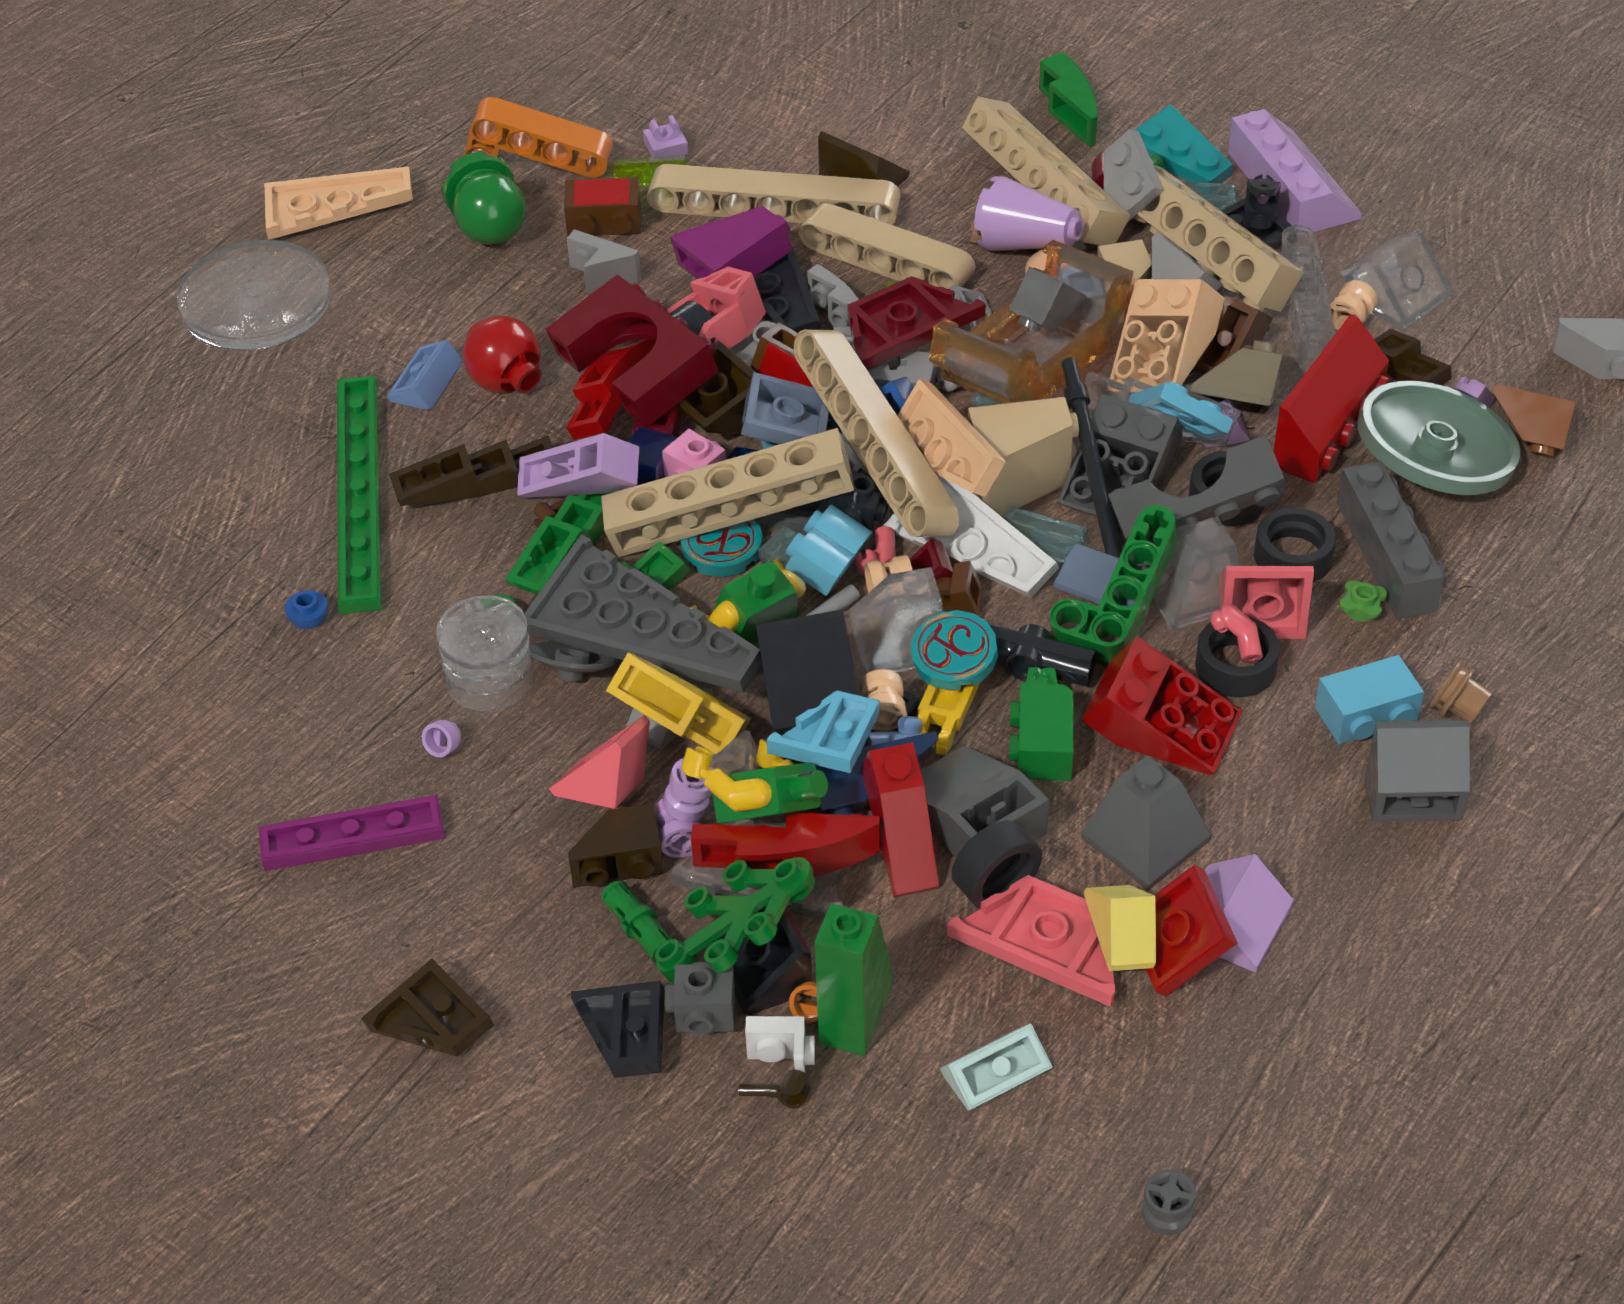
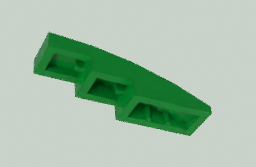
[505,488,627,595]

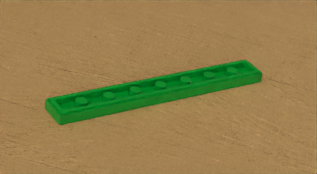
[337,376,382,614]

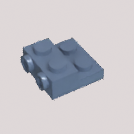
[741,372,829,444]

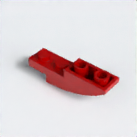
[566,339,656,440]
[691,812,880,877]

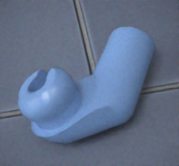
[863,716,923,747]

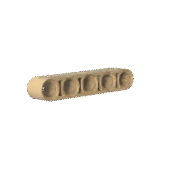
[798,203,976,289]

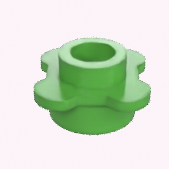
[1339,580,1387,622]

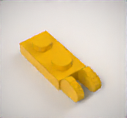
[918,683,980,756]

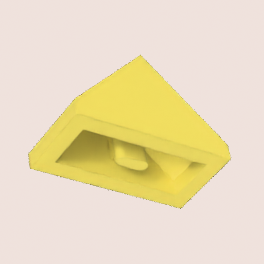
[1084,885,1156,971]

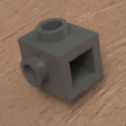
[665,962,735,1035]

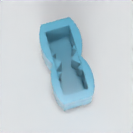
[785,504,872,596]

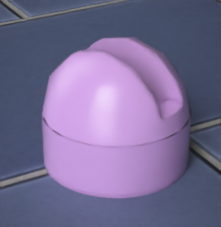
[422,720,461,757]

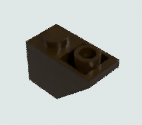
[568,803,664,888]

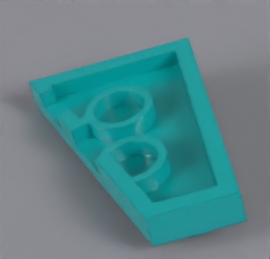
[1135,104,1233,193]

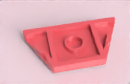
[947,875,1115,1007]

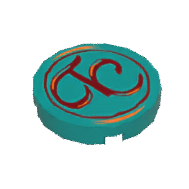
[680,519,763,577]
[910,610,998,690]

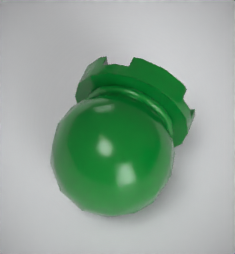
[441,151,526,245]

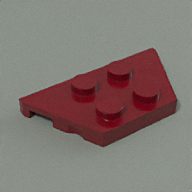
[847,276,986,370]

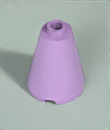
[974,176,1084,251]

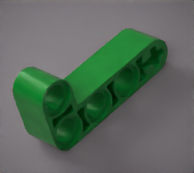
[1049,505,1176,665]

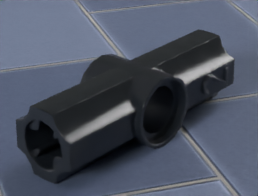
[988,623,1098,686]

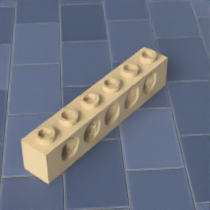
[962,97,1131,245]
[1133,165,1304,312]
[601,428,854,558]

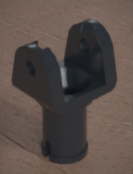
[1244,174,1281,229]

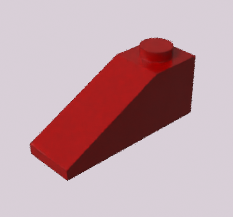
[860,743,939,898]

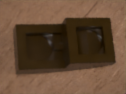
[1374,328,1452,385]

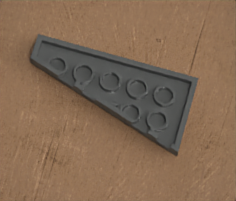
[519,534,762,693]

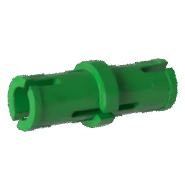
[601,880,673,963]

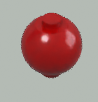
[463,316,542,394]

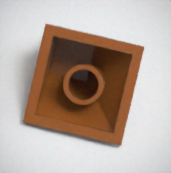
[1492,384,1576,456]

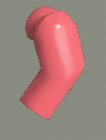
[855,526,896,576]
[1211,604,1263,663]

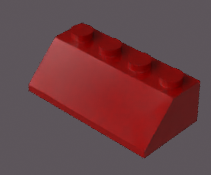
[1273,314,1391,484]

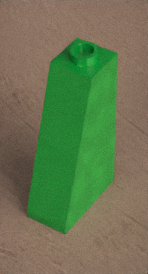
[815,903,894,1056]

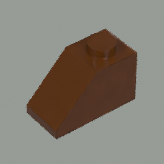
[1194,295,1273,373]

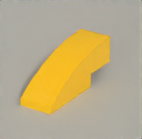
[606,652,751,759]

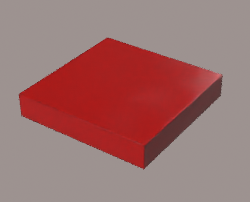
[1146,864,1238,997]

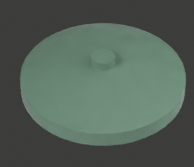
[1358,381,1520,495]

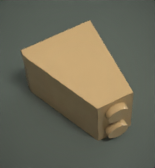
[968,397,1079,516]

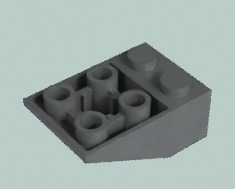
[1057,394,1183,524]
[920,746,1049,857]

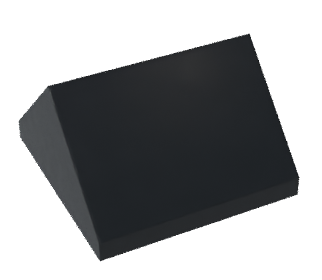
[711,905,812,1015]

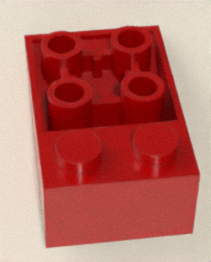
[1081,636,1243,776]

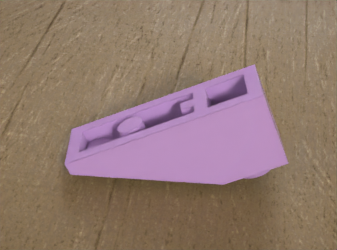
[517,433,639,498]

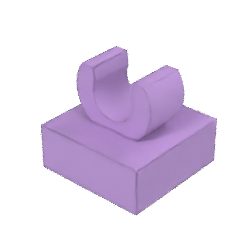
[643,115,688,162]

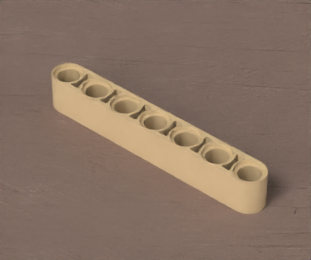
[647,164,901,225]
[794,329,959,537]

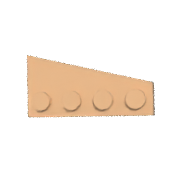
[264,167,413,240]
[898,379,1006,497]

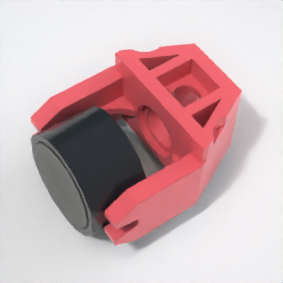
[667,267,766,349]

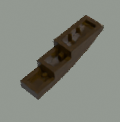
[389,435,553,506]

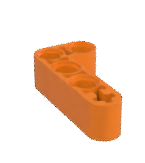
[464,97,613,178]

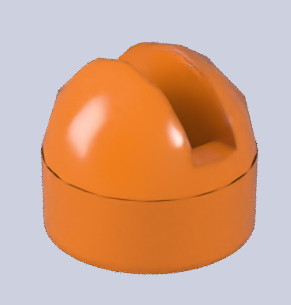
[789,982,818,1023]

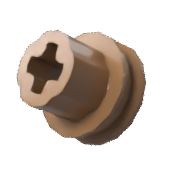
[1428,660,1493,724]

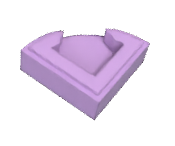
[1453,376,1494,407]

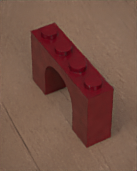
[545,274,719,428]

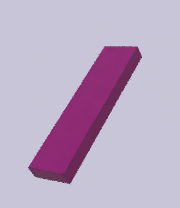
[258,794,445,871]

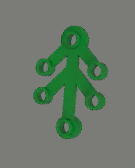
[655,857,815,983]

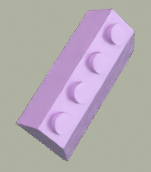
[1228,109,1362,237]

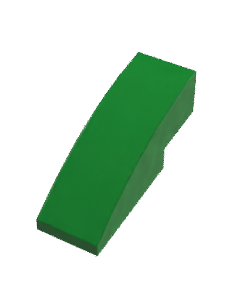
[1039,51,1098,147]

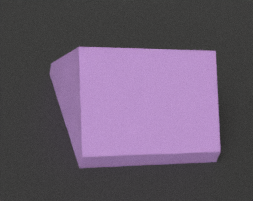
[1205,854,1294,973]

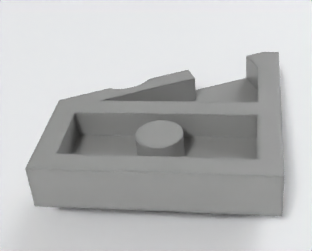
[1104,129,1164,222]

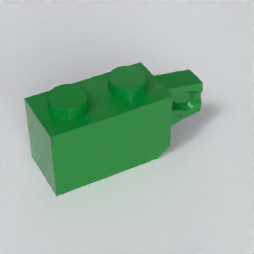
[1009,667,1073,781]

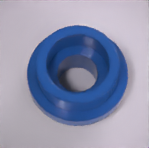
[285,590,328,629]

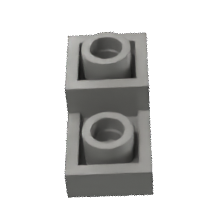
[807,264,859,327]

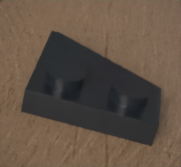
[571,981,665,1078]

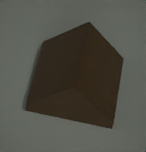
[818,131,910,187]
[676,341,756,434]

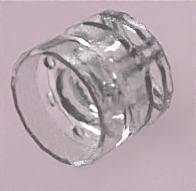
[436,595,535,711]

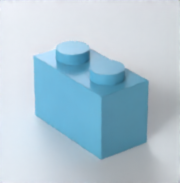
[1315,655,1424,745]

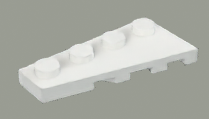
[883,474,1059,598]

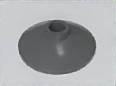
[529,641,616,681]

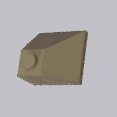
[1190,340,1285,406]

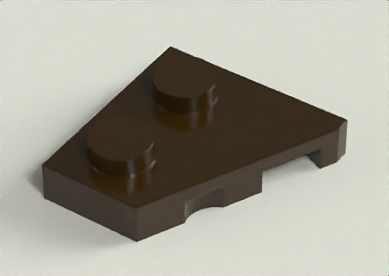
[361,959,494,1057]

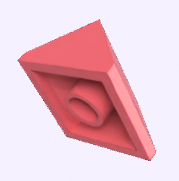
[1219,566,1314,639]
[549,715,650,809]

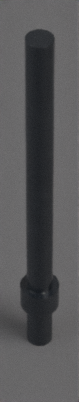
[1061,358,1122,558]

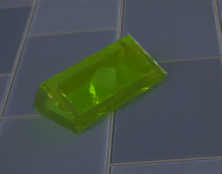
[613,155,686,185]

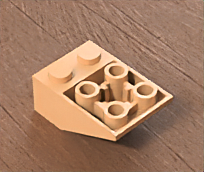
[1108,279,1225,391]

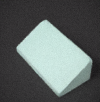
[940,1023,1053,1111]

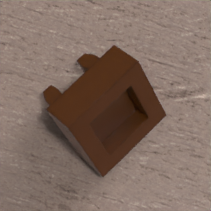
[934,561,984,617]

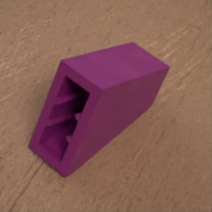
[670,206,793,279]

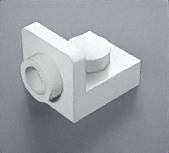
[745,1016,815,1073]

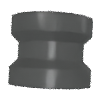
[1142,1170,1196,1235]

